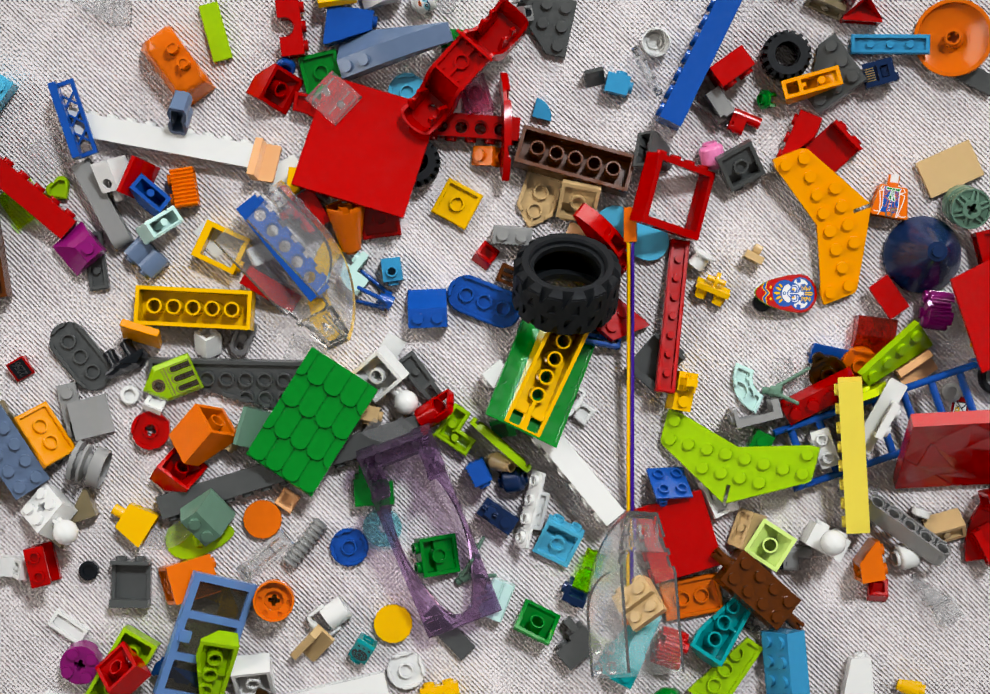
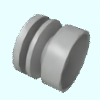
[65,440,113,489]

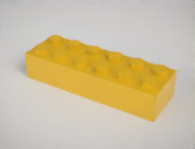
[134,285,256,331]

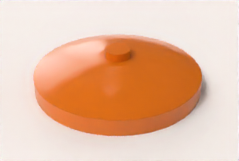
[914,0,990,77]

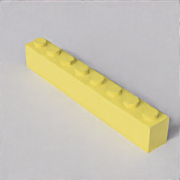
[834,376,870,534]

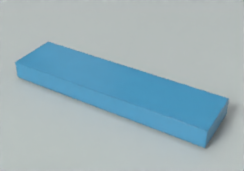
[850,34,930,55]

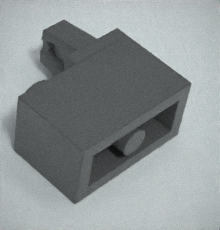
[556,616,601,670]

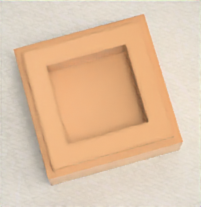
[274,487,301,513]

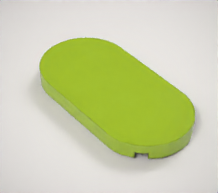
[470,417,532,473]

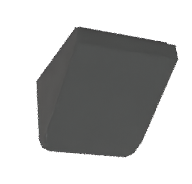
[583,67,605,87]

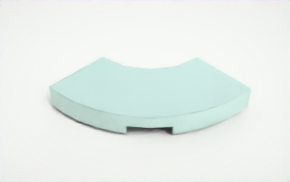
[732,363,764,414]

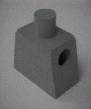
[632,130,672,173]

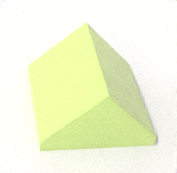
[744,518,797,572]

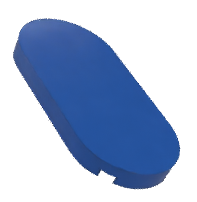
[447,275,520,328]

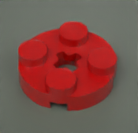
[131,411,171,450]

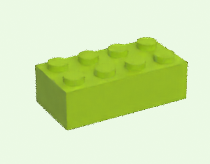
[85,624,161,694]

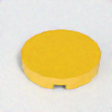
[374,604,412,643]

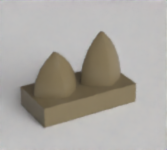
[804,0,848,21]

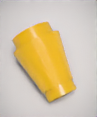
[895,679,926,694]

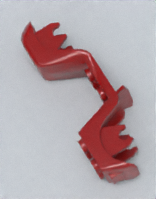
[401,0,529,135]

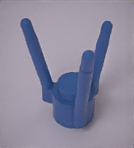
[355,269,396,311]

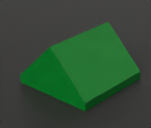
[513,599,560,646]

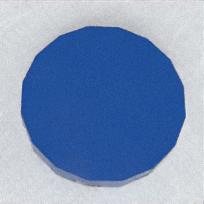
[330,527,369,567]

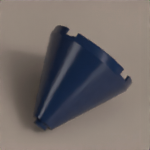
[882,216,961,294]

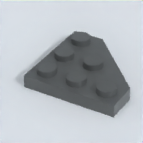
[517,0,577,59]
[808,33,868,115]

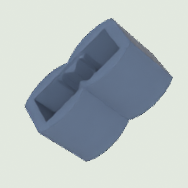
[167,90,193,136]
[124,236,170,279]

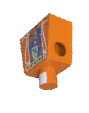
[869,174,908,221]

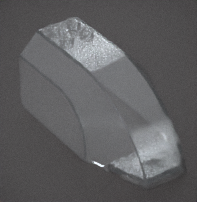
[213,180,356,350]
[586,511,685,678]

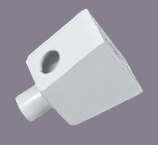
[91,155,128,202]

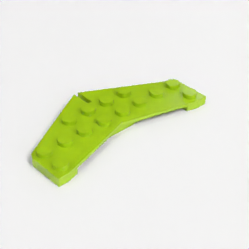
[661,409,821,503]

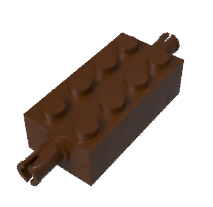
[710,547,805,631]

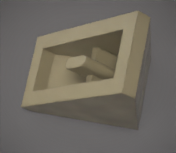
[71,487,99,523]

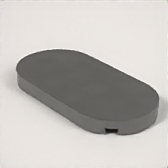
[49,322,111,391]

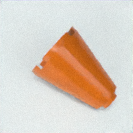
[326,200,365,255]

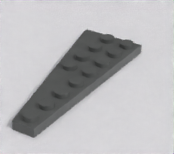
[148,357,303,408]

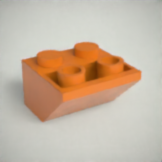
[852,537,888,584]

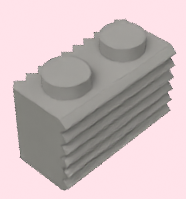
[492,225,533,247]

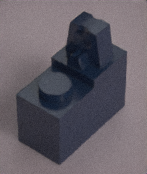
[476,495,520,535]

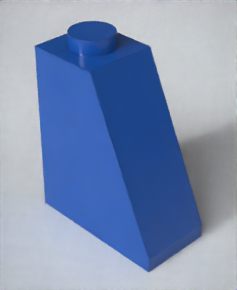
[323,6,378,47]

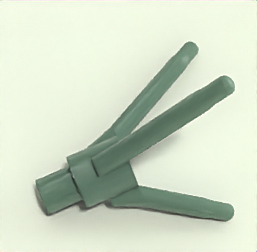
[762,367,811,405]
[455,536,497,585]

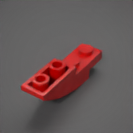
[573,203,627,274]

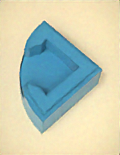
[532,98,551,122]

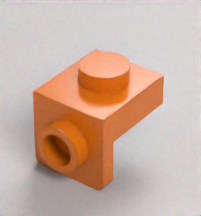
[472,146,501,168]

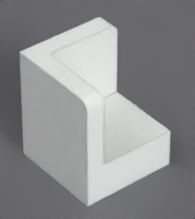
[194,328,222,358]

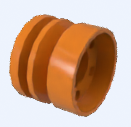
[253,579,295,622]

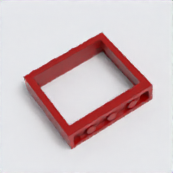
[629,149,716,241]

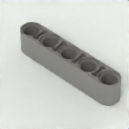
[71,158,134,250]
[869,494,952,566]

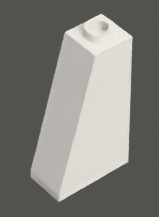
[840,652,874,694]

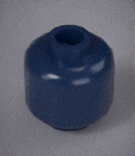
[498,467,528,494]

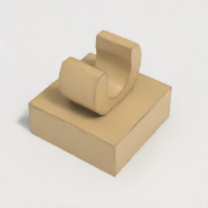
[742,243,765,266]

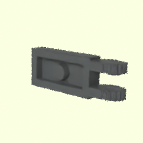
[398,350,442,401]

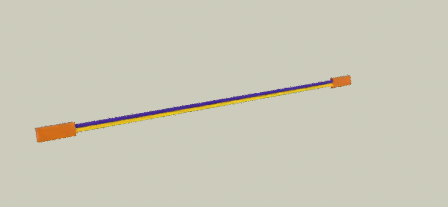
[623,207,637,625]

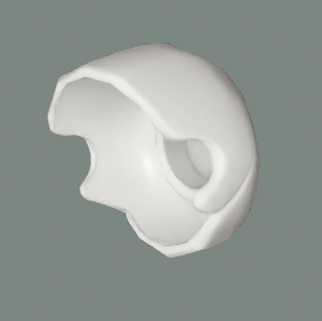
[641,27,671,57]

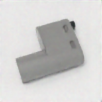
[779,546,812,571]

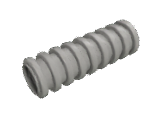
[283,518,328,568]

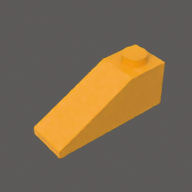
[781,65,843,105]

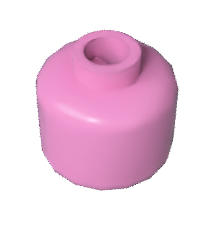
[698,140,724,170]

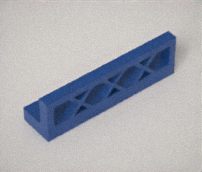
[47,78,99,160]

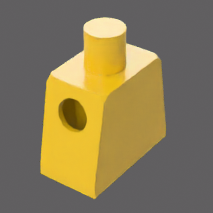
[111,502,161,548]

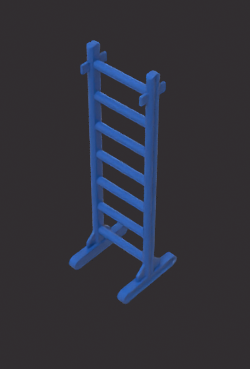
[772,357,980,492]

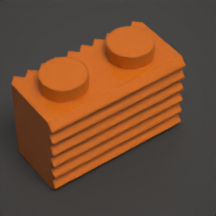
[167,166,201,209]

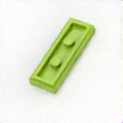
[199,1,233,63]

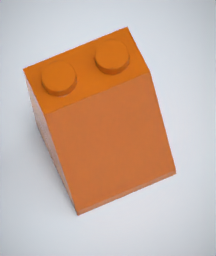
[169,404,236,466]
[157,554,221,605]

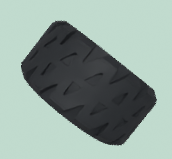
[512,233,621,335]

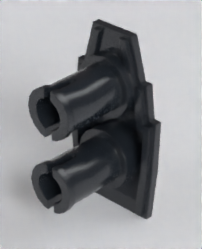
[103,338,150,379]

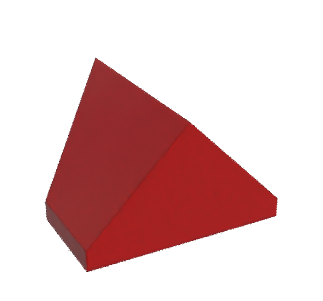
[839,0,882,26]

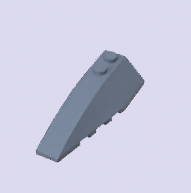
[337,22,454,80]

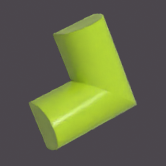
[433,403,476,456]

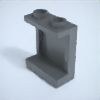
[109,555,152,608]

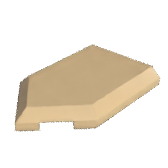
[517,171,563,228]

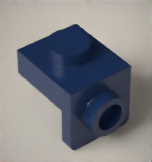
[560,576,588,609]

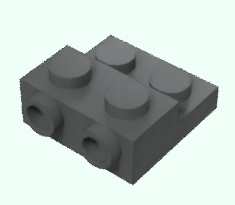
[715,139,766,192]

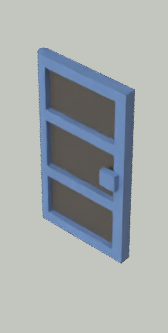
[153,570,258,694]

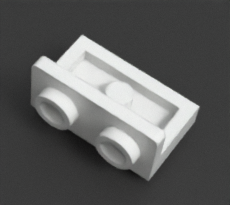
[807,427,840,470]
[698,482,740,519]

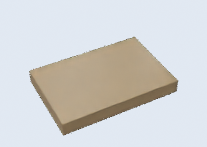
[915,139,985,199]

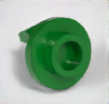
[756,90,777,109]

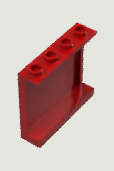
[634,488,721,584]

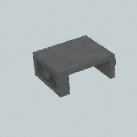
[625,332,686,393]

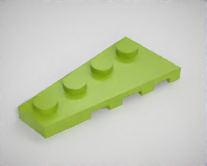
[857,319,933,386]

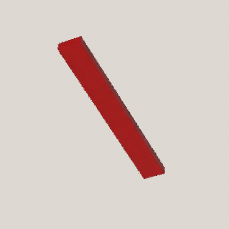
[654,239,690,394]

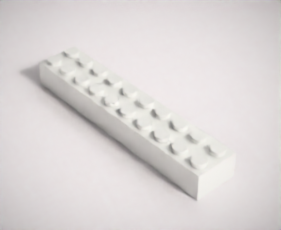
[482,359,625,526]

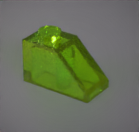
[572,548,605,594]

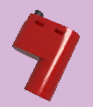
[724,108,762,136]

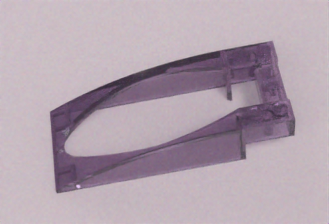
[356,423,502,638]

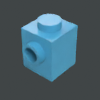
[603,71,634,98]
[381,257,404,286]

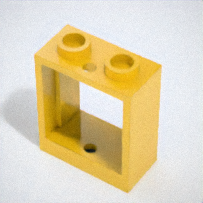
[191,219,253,275]

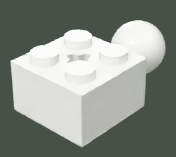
[352,344,418,415]
[20,482,79,545]
[799,519,851,562]

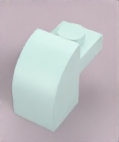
[340,251,370,296]

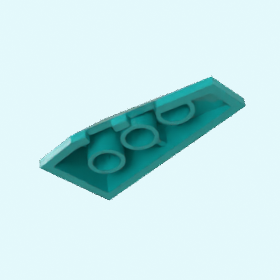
[690,597,751,667]

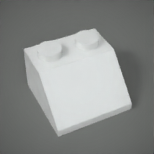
[231,653,276,694]

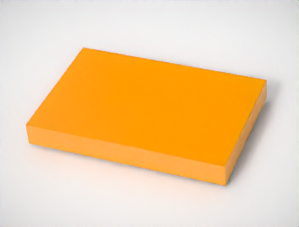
[12,401,75,469]

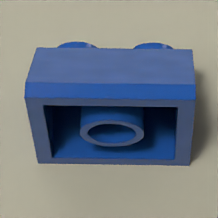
[408,289,448,329]

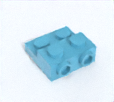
[532,514,585,568]

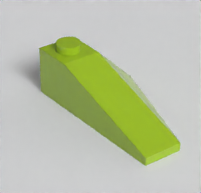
[196,630,239,694]

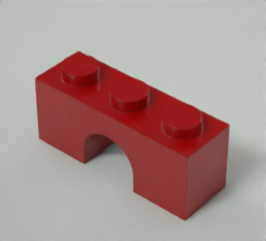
[275,0,309,59]

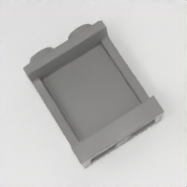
[726,397,783,429]

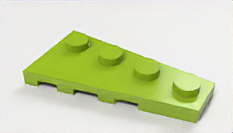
[687,637,762,694]

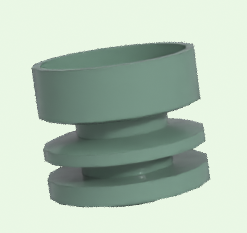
[942,184,990,229]

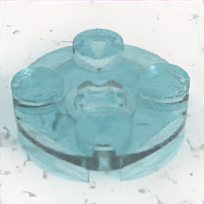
[363,507,402,547]

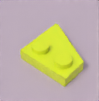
[862,381,886,401]

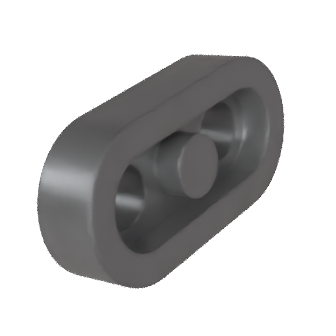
[230,321,257,356]

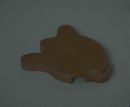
[809,352,857,385]

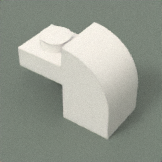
[0,554,28,581]

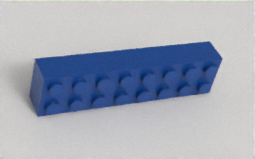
[655,0,742,131]

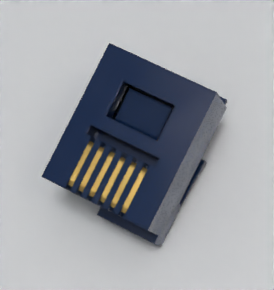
[862,57,900,90]

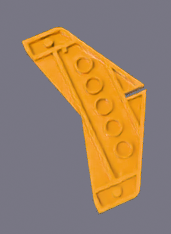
[772,148,871,305]

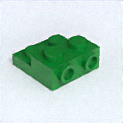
[411,533,460,578]

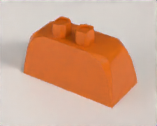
[141,25,216,106]

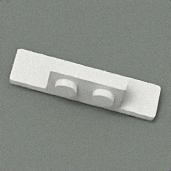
[864,377,908,454]
[515,470,551,549]

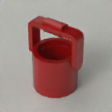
[415,389,454,430]

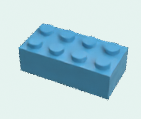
[761,628,810,694]

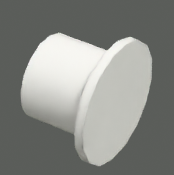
[688,246,715,271]

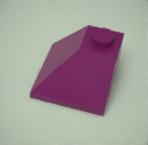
[52,222,107,276]

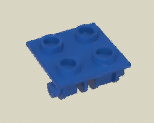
[646,467,693,507]

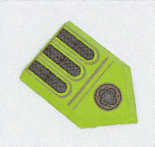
[143,353,204,401]

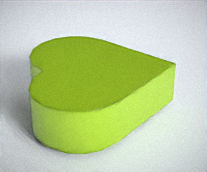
[46,176,70,200]

